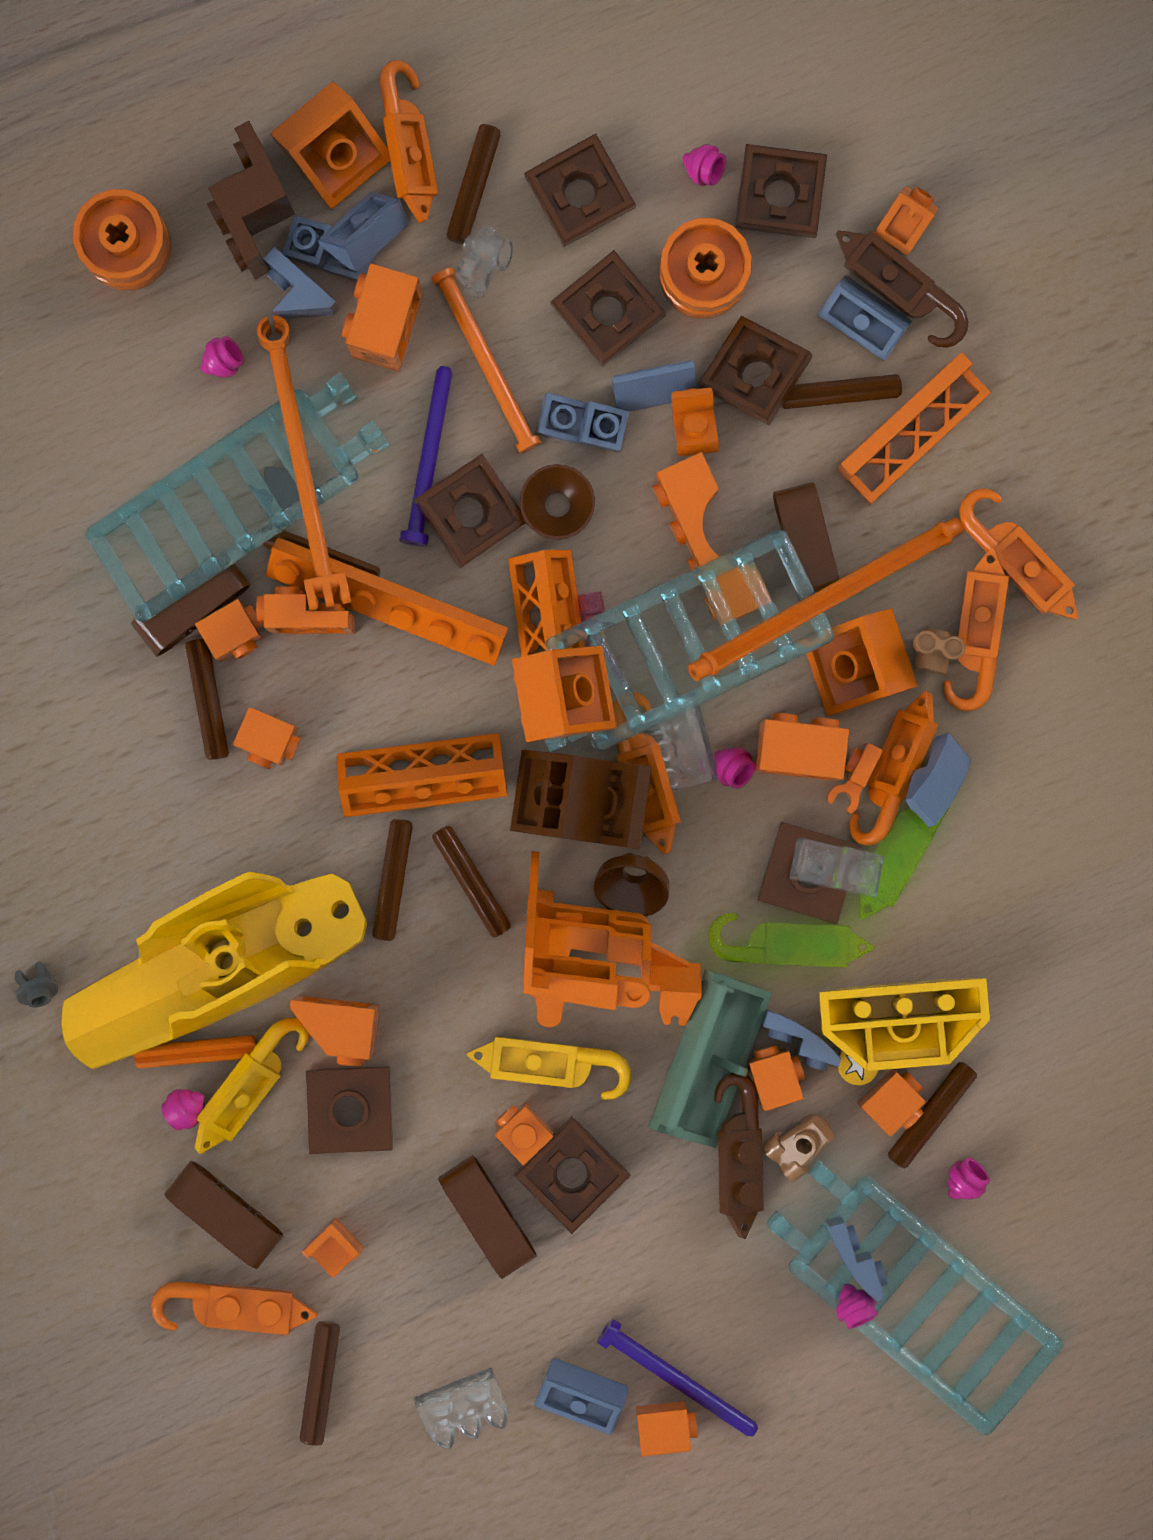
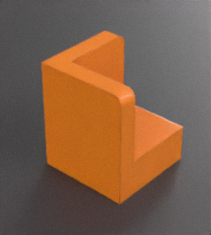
[301,1218,364,1278]

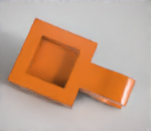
[826,743,883,814]

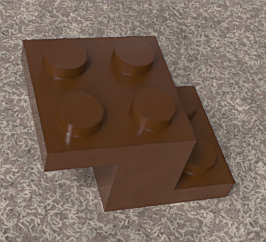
[207,121,295,279]
[510,750,651,849]

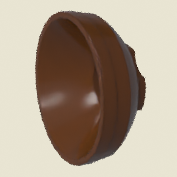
[520,464,595,540]
[594,853,669,916]

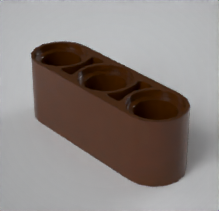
[773,482,839,602]
[131,552,251,657]
[438,1155,537,1279]
[164,1161,284,1269]

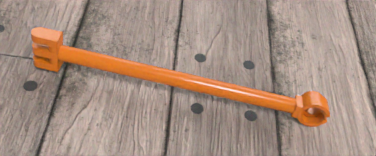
[257,315,351,611]

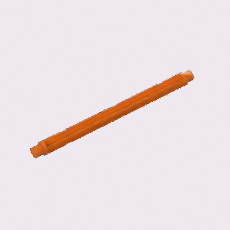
[688,517,964,681]

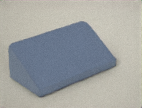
[318,192,408,271]
[817,276,912,361]
[612,360,697,411]
[534,1358,628,1435]

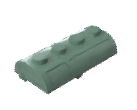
[648,969,772,1148]

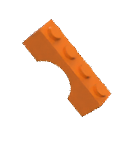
[652,452,771,626]

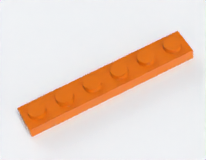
[266,537,509,666]

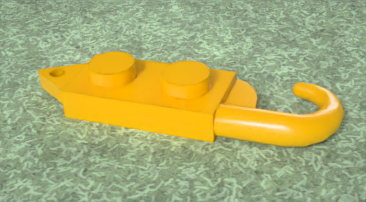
[194,1017,309,1154]
[466,1036,632,1100]

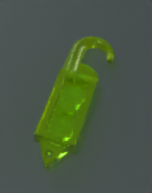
[856,806,950,920]
[708,913,875,968]

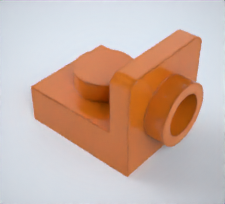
[874,186,939,256]
[671,388,719,456]

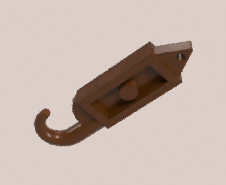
[836,230,969,348]
[714,1073,764,1239]

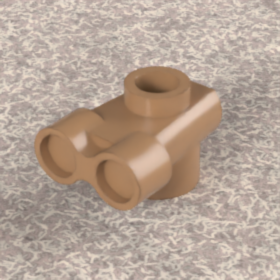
[913,628,965,675]
[763,1115,834,1182]

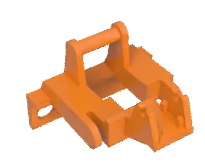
[523,851,702,1028]

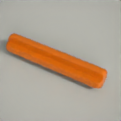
[134,1035,257,1069]

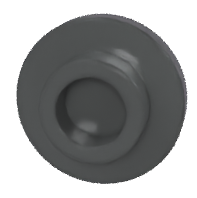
[15,962,58,1008]

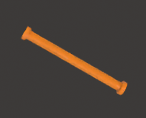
[431,267,542,454]

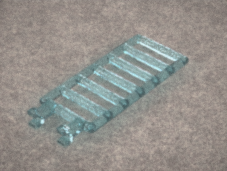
[85,372,390,622]
[544,529,834,752]
[766,1160,1063,1435]

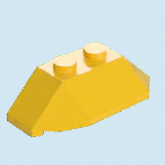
[819,978,990,1071]

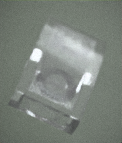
[789,838,884,897]

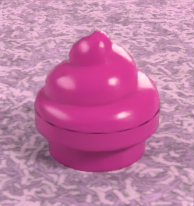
[682,144,726,186]
[200,336,244,378]
[714,747,756,789]
[162,1089,205,1131]
[948,1157,990,1200]
[836,1284,878,1330]

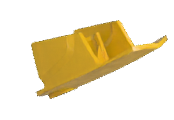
[61,872,367,1069]

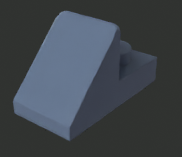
[263,247,339,319]

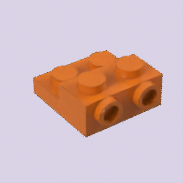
[256,586,355,634]

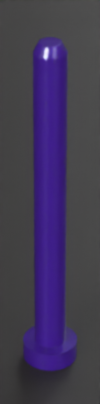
[399,366,452,547]
[597,1318,758,1437]

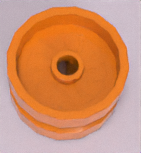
[73,189,172,291]
[659,218,752,319]

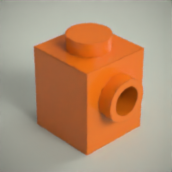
[195,599,264,662]
[233,707,301,769]
[747,1044,805,1111]
[857,1069,926,1137]
[494,1102,554,1166]
[636,1401,698,1457]

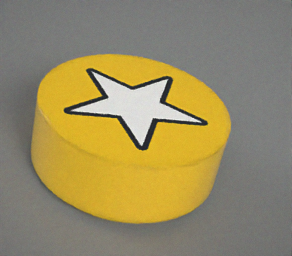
[837,1050,878,1085]

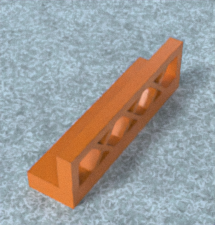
[837,352,991,505]
[508,550,585,657]
[337,733,508,818]

